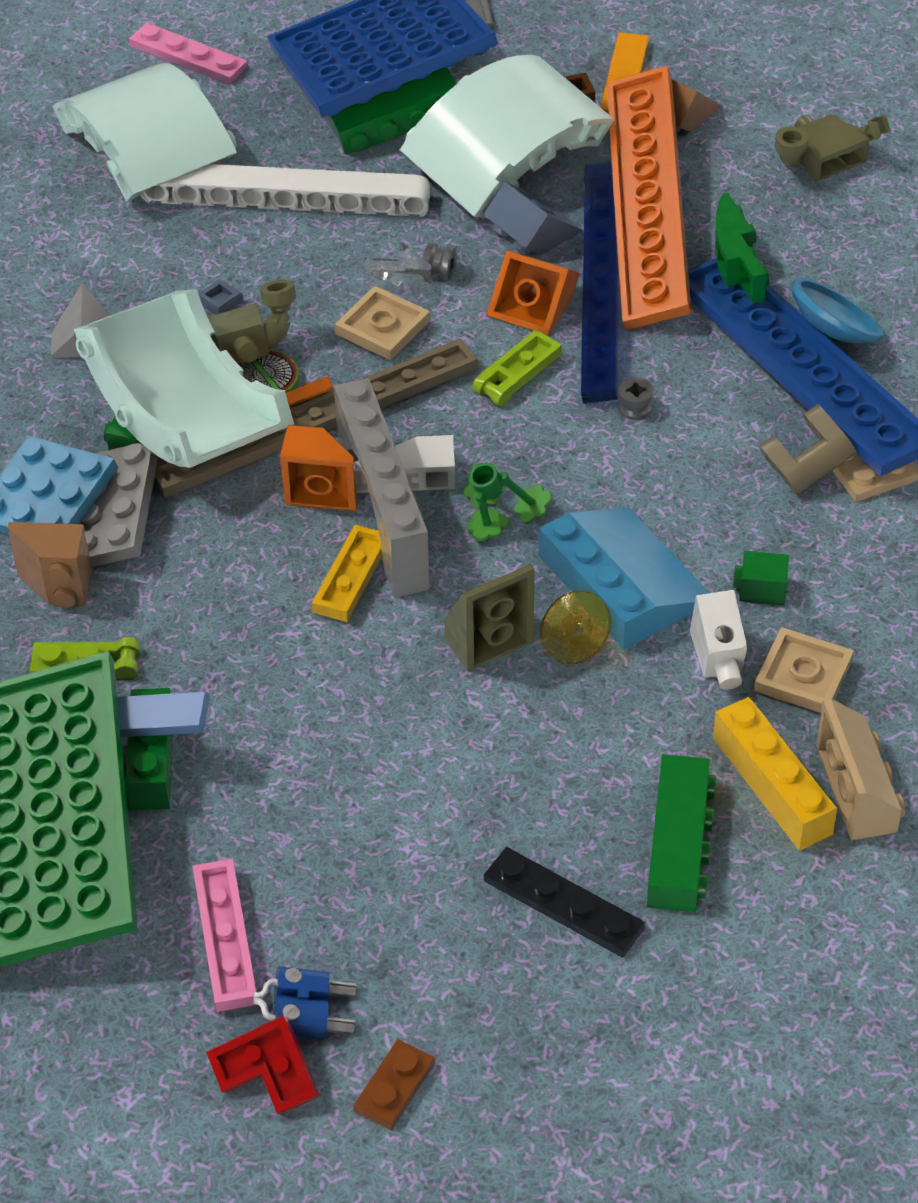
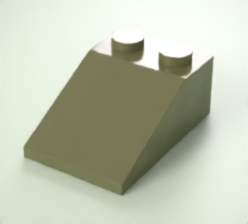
[445,564,535,671]

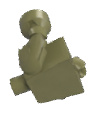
[775,114,891,182]
[208,280,296,364]

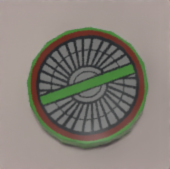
[238,350,299,393]

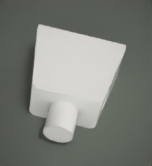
[690,590,747,690]

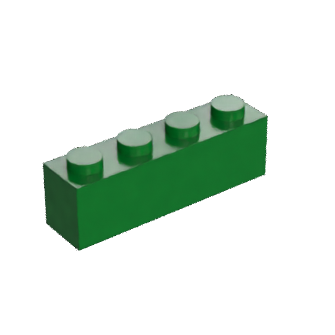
[330,67,457,154]
[647,754,717,912]

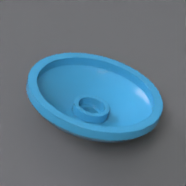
[791,277,884,344]

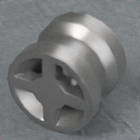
[422,242,457,280]
[618,377,654,420]

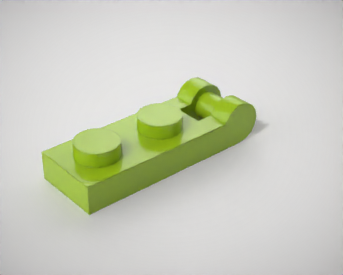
[472,329,562,407]
[30,637,141,679]

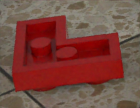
[206,1015,320,1115]

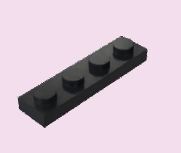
[484,846,645,958]

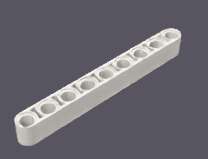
[140,164,432,217]

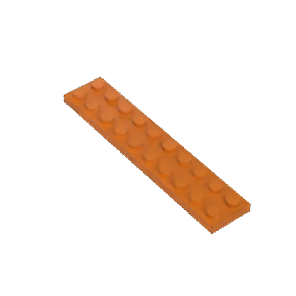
[607,65,692,330]

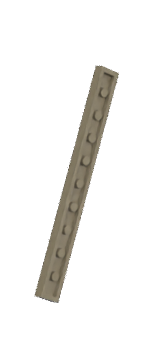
[154,339,478,498]

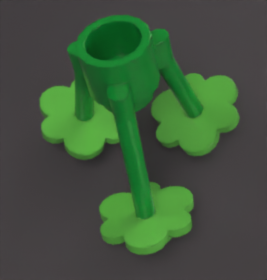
[463,462,552,541]

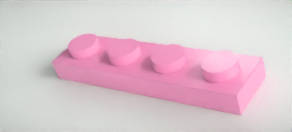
[129,23,248,85]
[192,859,258,1012]

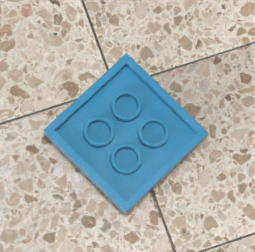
[0,435,119,535]

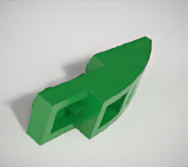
[715,193,770,304]

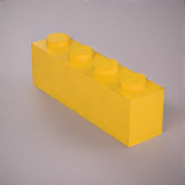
[713,697,837,851]

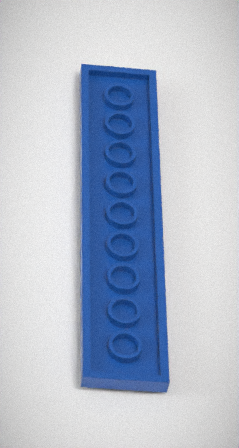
[688,258,918,476]

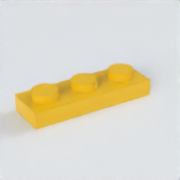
[312,524,382,622]

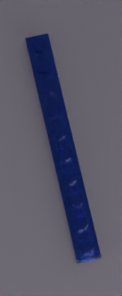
[581,161,619,404]

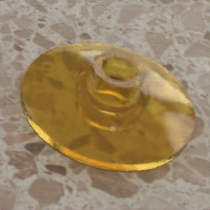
[540,591,611,664]

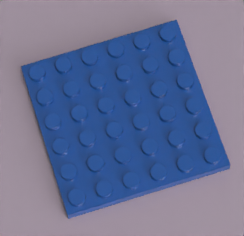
[267,0,498,117]

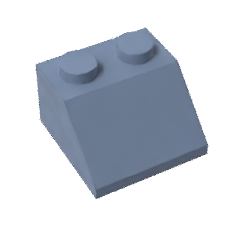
[483,181,583,255]

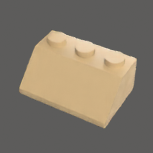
[816,698,905,840]

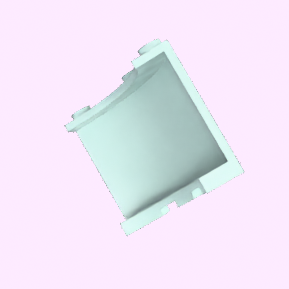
[400,55,615,219]
[52,62,237,201]
[74,289,294,468]

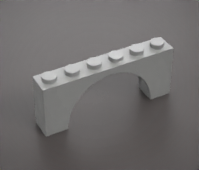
[334,378,430,598]

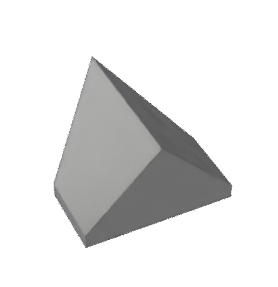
[51,282,110,358]

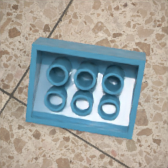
[538,508,709,650]

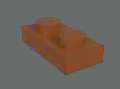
[353,1039,435,1131]

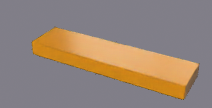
[600,32,649,114]

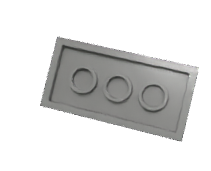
[80,443,158,567]

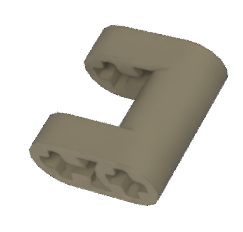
[758,404,856,496]

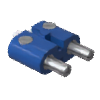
[254,966,357,1040]

